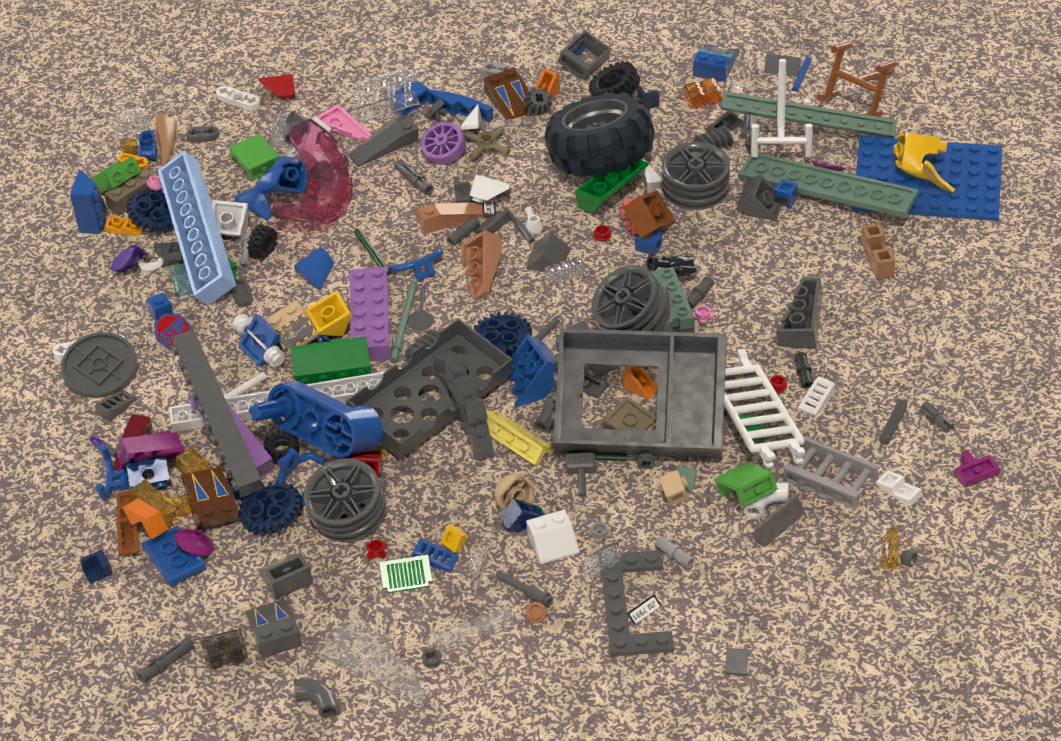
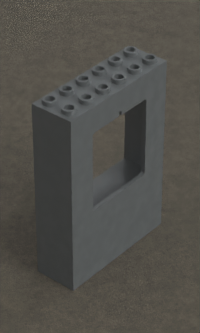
[550,328,727,458]

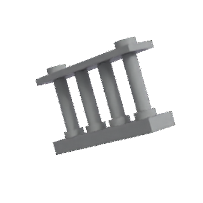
[783,437,878,510]

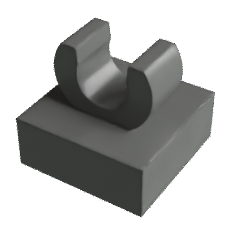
[424,99,447,122]

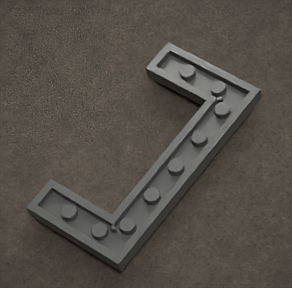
[600,550,674,657]

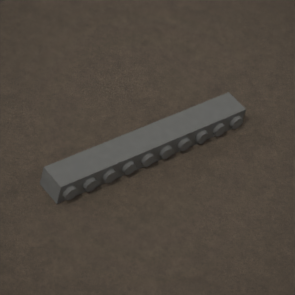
[171,329,263,498]

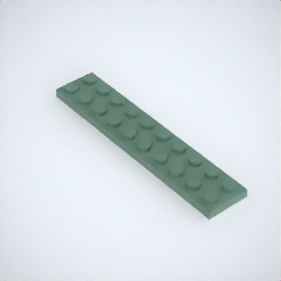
[738,153,919,218]

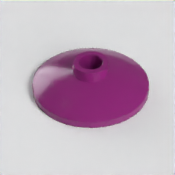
[811,160,846,171]
[175,528,215,556]

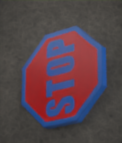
[154,313,191,348]

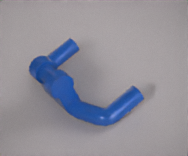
[389,249,443,282]
[96,445,129,501]
[277,448,327,485]

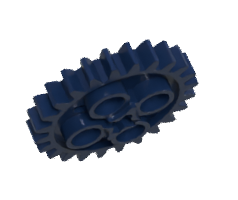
[126,188,174,234]
[473,311,533,357]
[238,480,303,536]

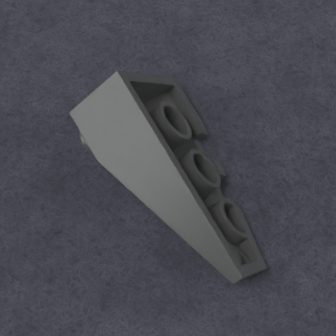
[349,116,419,167]

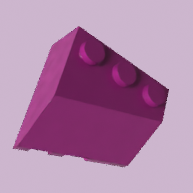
[116,430,184,469]

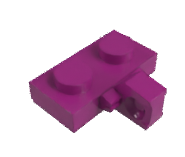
[954,450,1000,488]

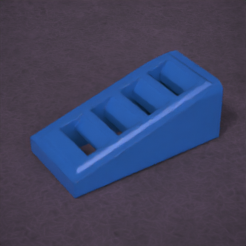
[412,539,459,573]

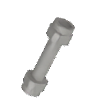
[239,233,252,270]

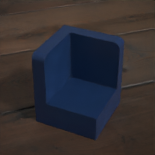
[637,85,659,109]
[80,549,113,584]

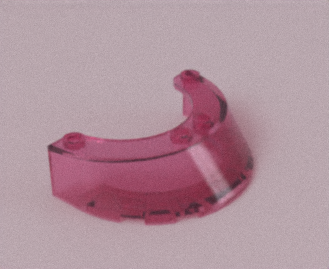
[271,118,353,223]

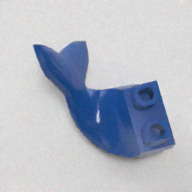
[233,156,308,220]

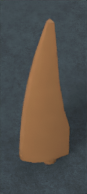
[156,113,177,168]

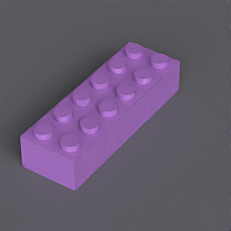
[350,267,391,362]

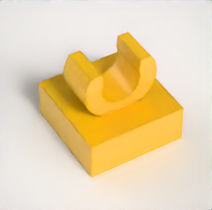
[441,524,468,553]

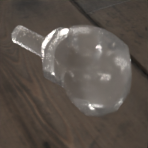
[728,84,754,95]

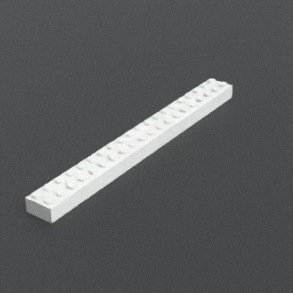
[169,372,384,432]

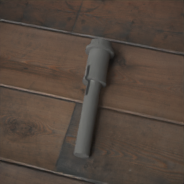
[496,570,553,608]

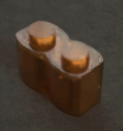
[683,78,722,108]

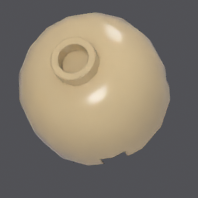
[494,474,535,515]

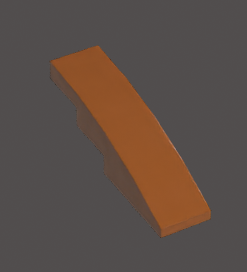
[116,490,140,556]

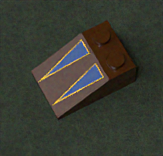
[483,67,532,121]
[181,467,239,530]

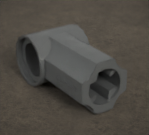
[284,110,309,145]
[534,396,555,433]

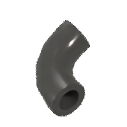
[293,679,340,718]

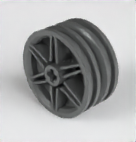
[662,142,730,210]
[591,265,671,332]
[304,459,387,543]

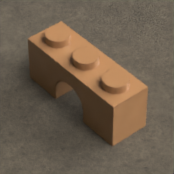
[861,223,896,279]

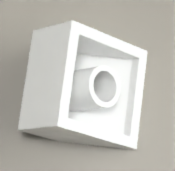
[526,509,579,564]

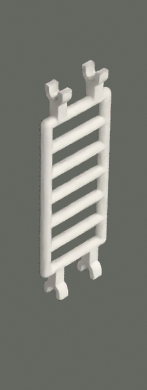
[724,349,805,469]

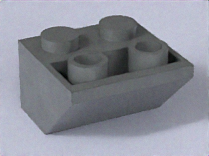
[258,553,313,600]

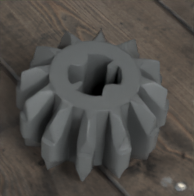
[523,87,552,117]

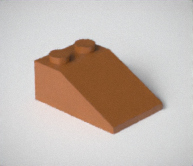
[622,191,675,238]

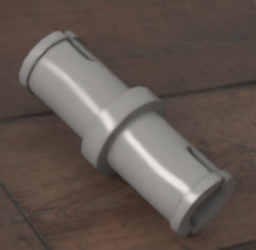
[655,536,694,569]

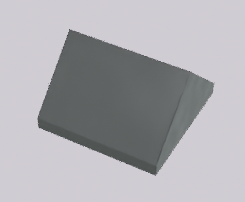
[526,232,570,274]

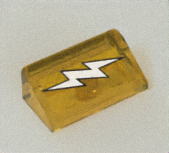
[882,526,899,570]

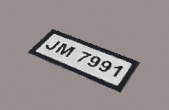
[482,199,496,215]
[627,594,661,625]

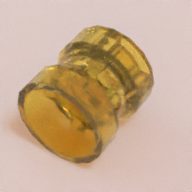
[120,138,138,156]

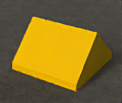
[305,290,352,336]

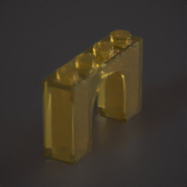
[130,446,214,527]

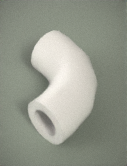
[744,482,790,518]

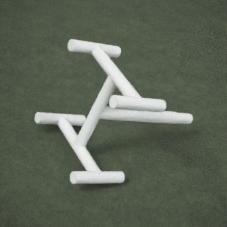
[750,59,813,157]

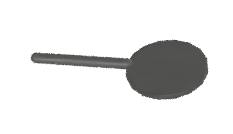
[407,286,434,331]

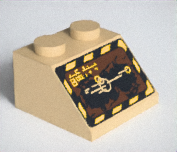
[266,300,320,355]

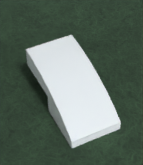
[876,471,922,507]

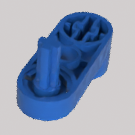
[249,381,383,458]

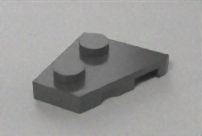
[153,242,183,263]

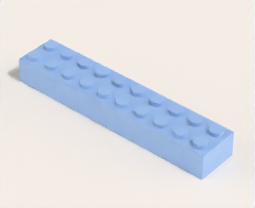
[158,151,236,305]

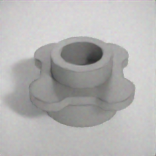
[588,522,612,543]

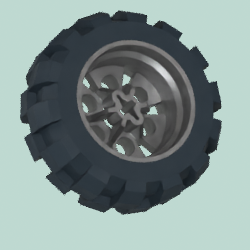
[545,93,655,177]

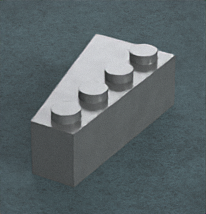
[776,278,823,347]

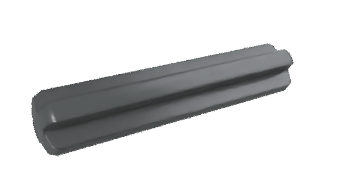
[879,399,908,445]

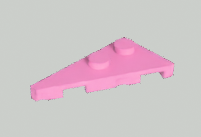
[316,104,372,141]

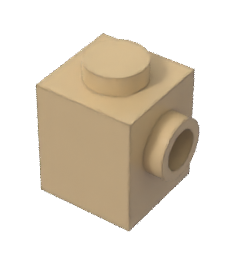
[659,470,689,505]

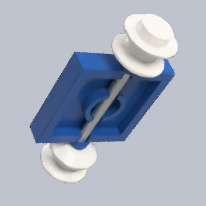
[232,314,285,367]

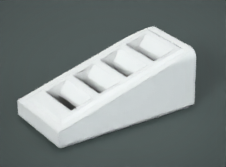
[798,376,835,417]

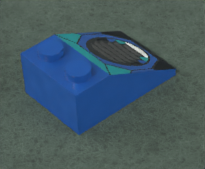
[693,44,740,82]

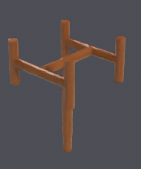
[817,41,897,117]

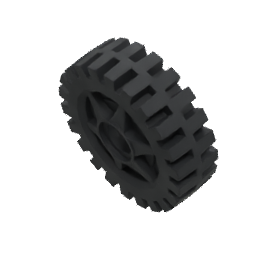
[589,61,640,96]

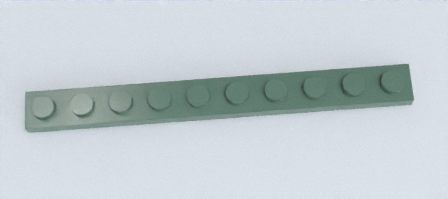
[721,91,897,138]

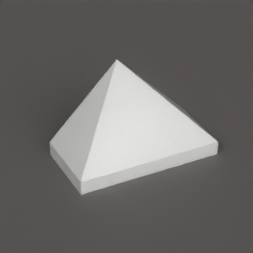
[461,105,482,130]
[641,159,662,193]

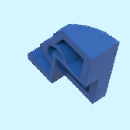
[294,246,334,290]

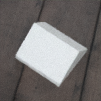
[212,200,248,237]

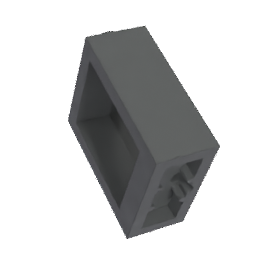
[558,30,611,80]

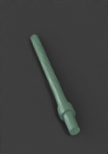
[390,281,417,363]

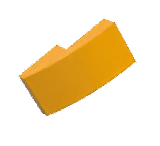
[104,214,143,236]

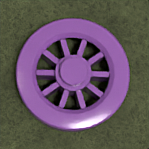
[421,122,466,165]

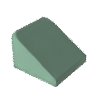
[676,466,697,493]

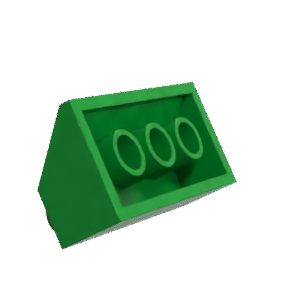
[575,160,648,213]
[290,336,371,384]

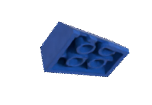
[70,171,108,234]
[509,334,558,408]

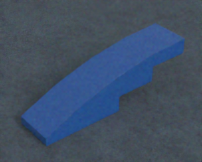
[428,89,493,123]

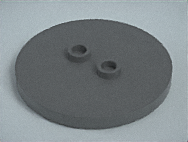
[61,332,138,398]

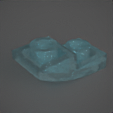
[168,264,193,296]

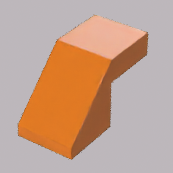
[122,498,169,539]

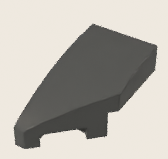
[453,176,474,203]

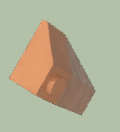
[413,202,492,234]
[461,230,502,300]

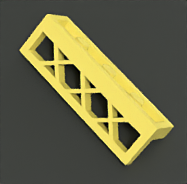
[486,410,555,465]

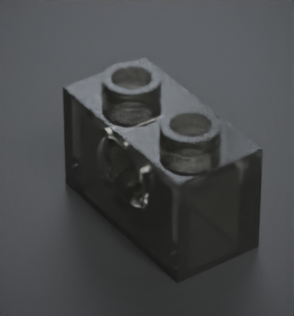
[200,628,248,670]

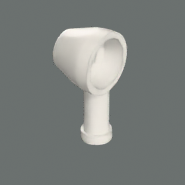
[524,206,543,234]

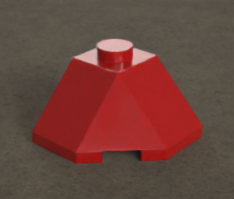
[259,74,296,100]

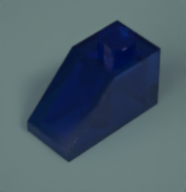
[499,498,546,533]

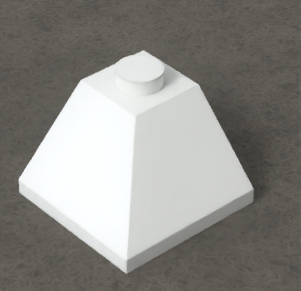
[470,174,511,203]

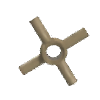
[464,126,510,160]

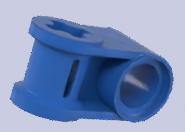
[138,130,157,161]

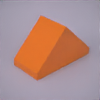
[535,68,560,98]
[623,367,657,400]

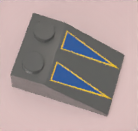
[245,599,302,658]

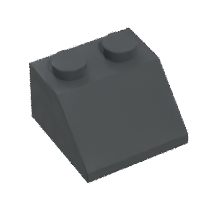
[737,174,784,221]

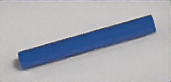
[792,56,812,92]

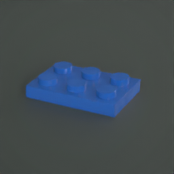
[142,525,207,587]

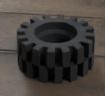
[247,224,278,260]
[263,430,300,465]

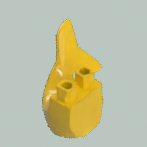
[894,132,955,193]

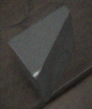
[725,648,749,676]

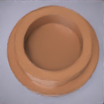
[526,602,547,623]

